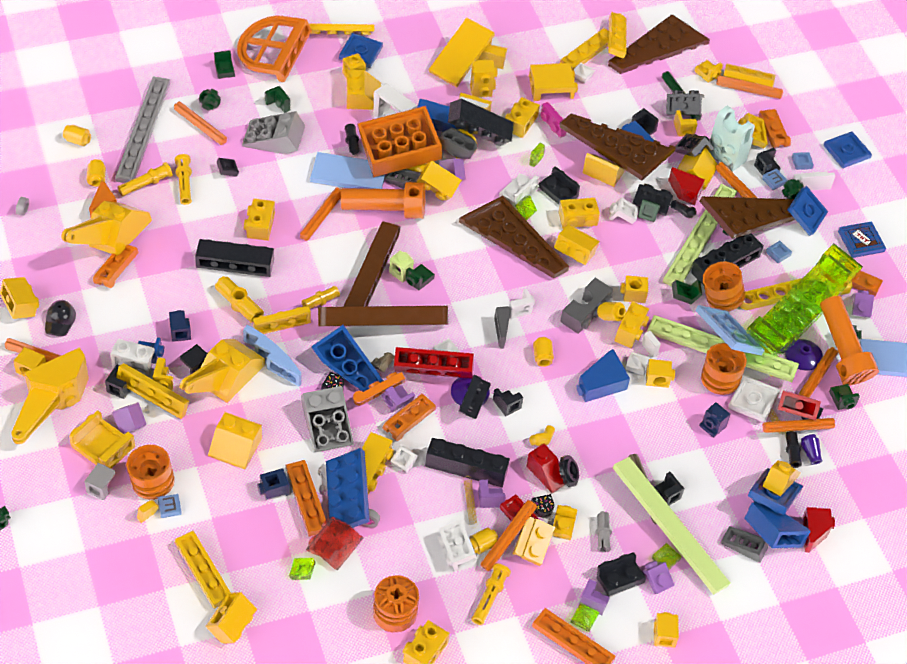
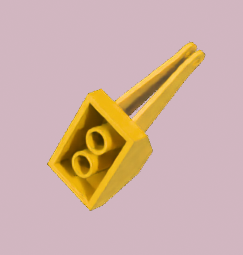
[61,201,152,256]
[179,339,265,403]
[11,347,89,444]

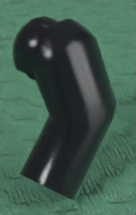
[670,200,697,218]

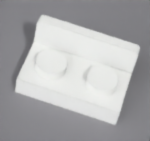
[499,173,539,208]
[110,339,155,377]
[438,519,477,571]

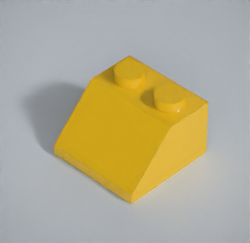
[347,69,381,110]
[208,412,262,469]

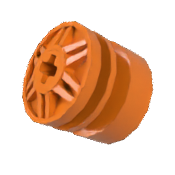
[703,261,745,311]
[701,343,747,395]
[126,444,175,500]
[373,575,419,633]

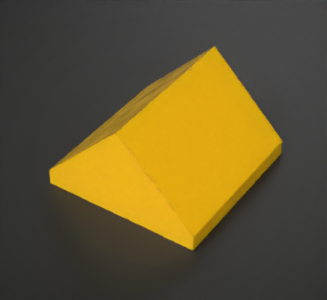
[677,147,718,190]
[583,153,625,187]

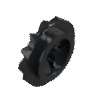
[558,455,579,487]

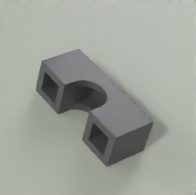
[560,277,613,334]

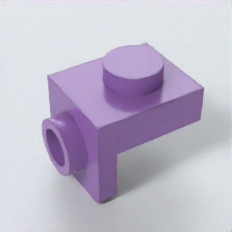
[851,290,874,318]
[641,560,675,594]

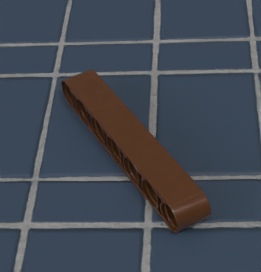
[343,221,401,307]
[318,305,448,326]

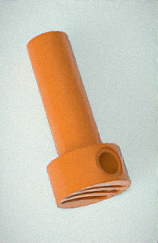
[341,182,426,219]
[820,296,879,386]

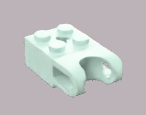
[709,105,755,172]

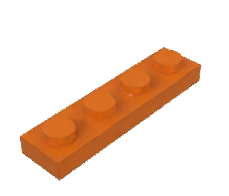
[285,460,329,537]
[532,608,616,664]

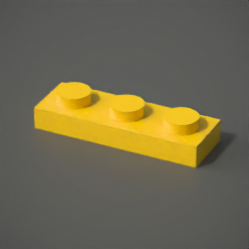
[723,63,775,87]
[253,306,311,334]

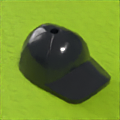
[45,300,76,336]

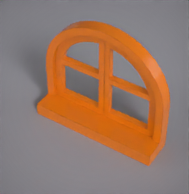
[237,16,312,82]

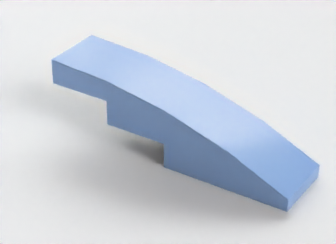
[243,324,301,386]

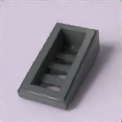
[385,169,421,189]
[494,306,511,349]
[721,526,768,563]

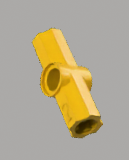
[215,276,264,323]

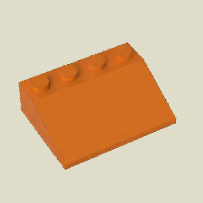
[357,106,442,177]

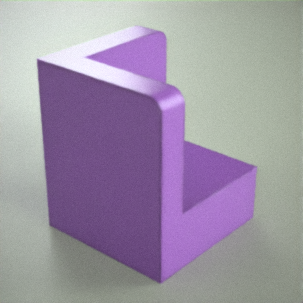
[439,159,466,180]
[381,385,415,413]
[112,402,146,434]
[478,480,506,508]
[579,579,610,616]

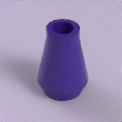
[800,434,823,465]

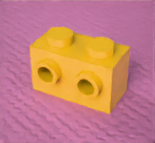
[470,60,498,97]
[505,97,540,138]
[416,161,462,201]
[558,197,600,228]
[244,198,275,241]
[554,224,600,265]
[0,277,39,319]
[614,301,650,349]
[205,592,257,643]
[403,620,450,664]

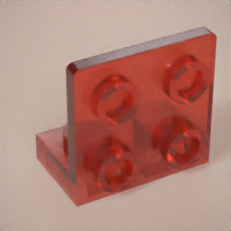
[306,516,364,570]

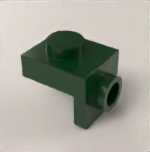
[671,280,702,305]

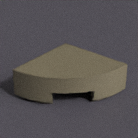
[371,352,395,372]

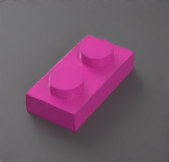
[540,102,566,138]

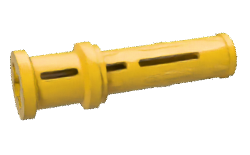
[175,154,192,205]
[117,162,173,197]
[471,563,511,625]

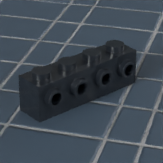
[448,98,514,146]
[691,233,764,286]
[195,239,274,277]
[425,437,510,488]

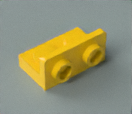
[738,112,768,149]

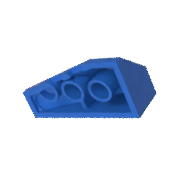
[311,325,384,392]

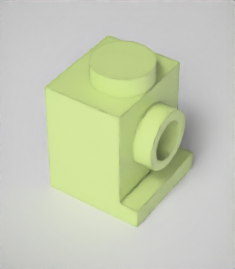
[389,250,414,283]

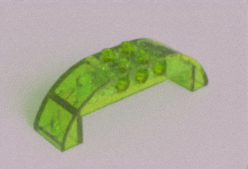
[746,243,863,358]

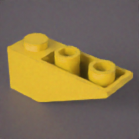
[362,432,394,495]

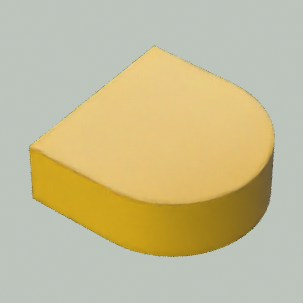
[137,500,159,523]

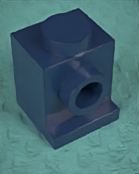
[169,310,191,342]
[699,402,731,438]
[257,468,290,500]

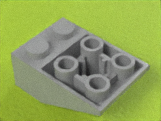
[242,111,306,154]
[300,386,354,453]

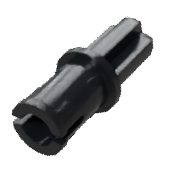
[344,123,360,155]
[785,431,802,468]

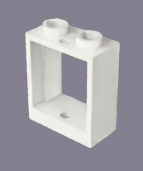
[373,83,417,118]

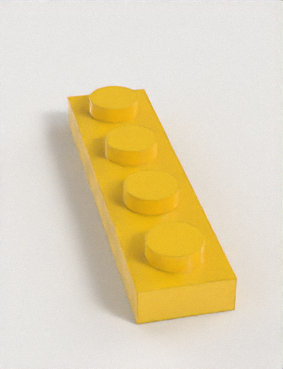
[608,12,627,58]
[309,23,374,35]
[560,28,609,70]
[116,363,189,419]
[174,530,231,609]

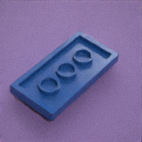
[326,448,370,535]

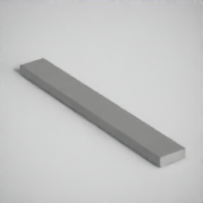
[115,76,170,183]

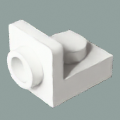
[609,198,639,224]
[509,289,535,319]

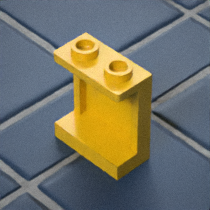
[528,63,578,101]
[69,410,135,469]

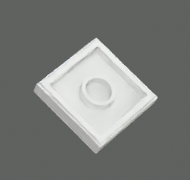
[728,376,780,422]

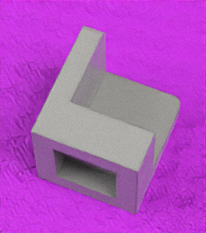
[84,463,115,500]

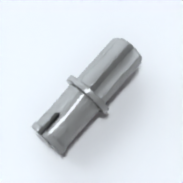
[596,511,612,553]

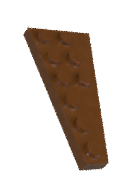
[608,14,710,74]
[560,113,676,181]
[459,196,569,279]
[699,196,796,239]

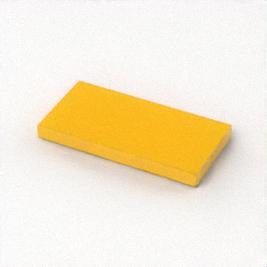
[428,17,495,87]

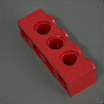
[394,347,474,378]

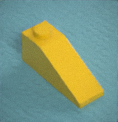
[762,460,801,496]

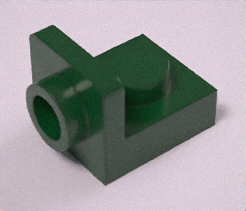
[214,50,235,79]
[265,85,290,113]
[406,264,435,291]
[829,384,860,410]

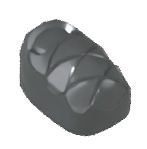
[439,128,477,159]

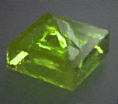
[529,142,545,167]
[515,195,537,220]
[652,543,682,570]
[289,558,316,580]
[570,603,599,632]

